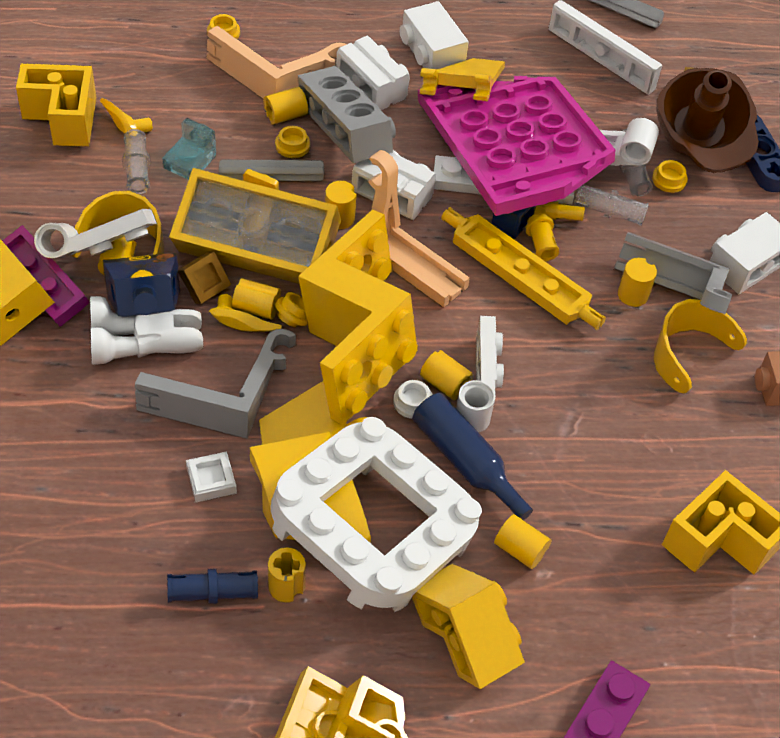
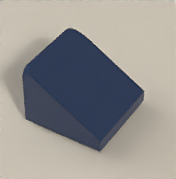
[491,206,536,239]

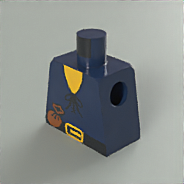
[103,252,181,317]

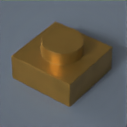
[177,251,231,304]

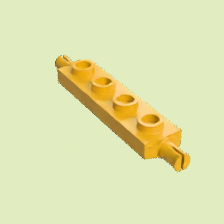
[441,207,606,330]

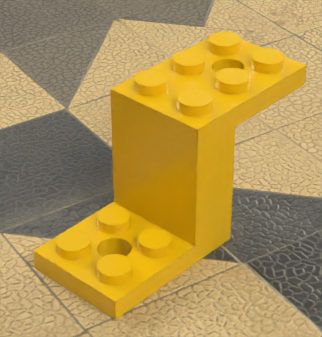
[298,209,418,425]

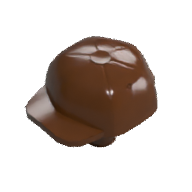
[656,68,759,173]

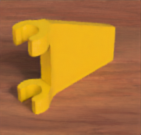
[420,58,505,101]
[259,381,367,445]

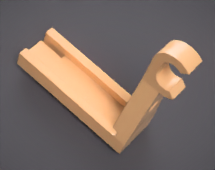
[207,26,347,99]
[368,150,470,307]

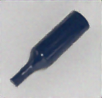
[412,393,533,520]

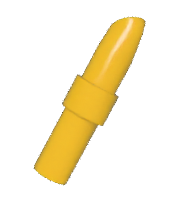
[534,202,585,221]

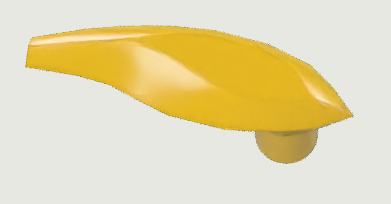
[100,98,153,138]
[209,294,282,332]

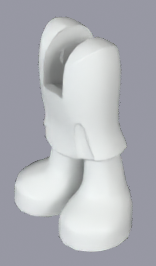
[90,296,203,365]

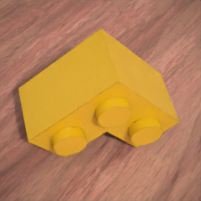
[16,63,97,147]
[662,470,780,575]
[412,564,525,689]

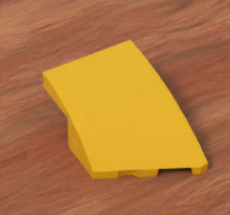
[250,432,371,543]
[275,666,408,738]

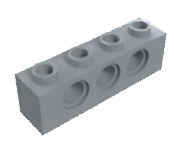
[298,66,396,163]

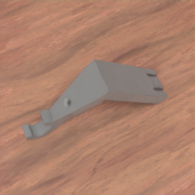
[614,232,732,314]
[135,329,296,439]

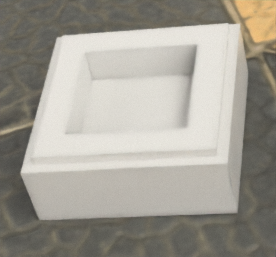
[186,451,237,503]

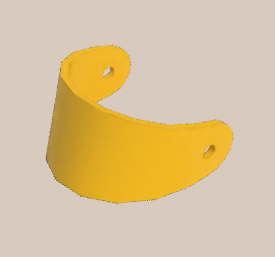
[71,191,164,258]
[653,299,747,394]

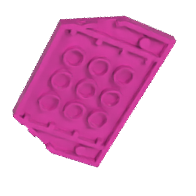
[418,76,616,216]

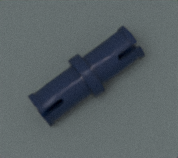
[167,569,258,604]

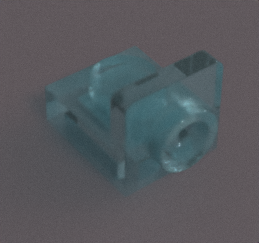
[162,118,216,180]

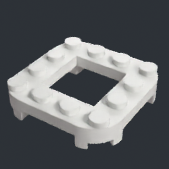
[271,417,482,612]

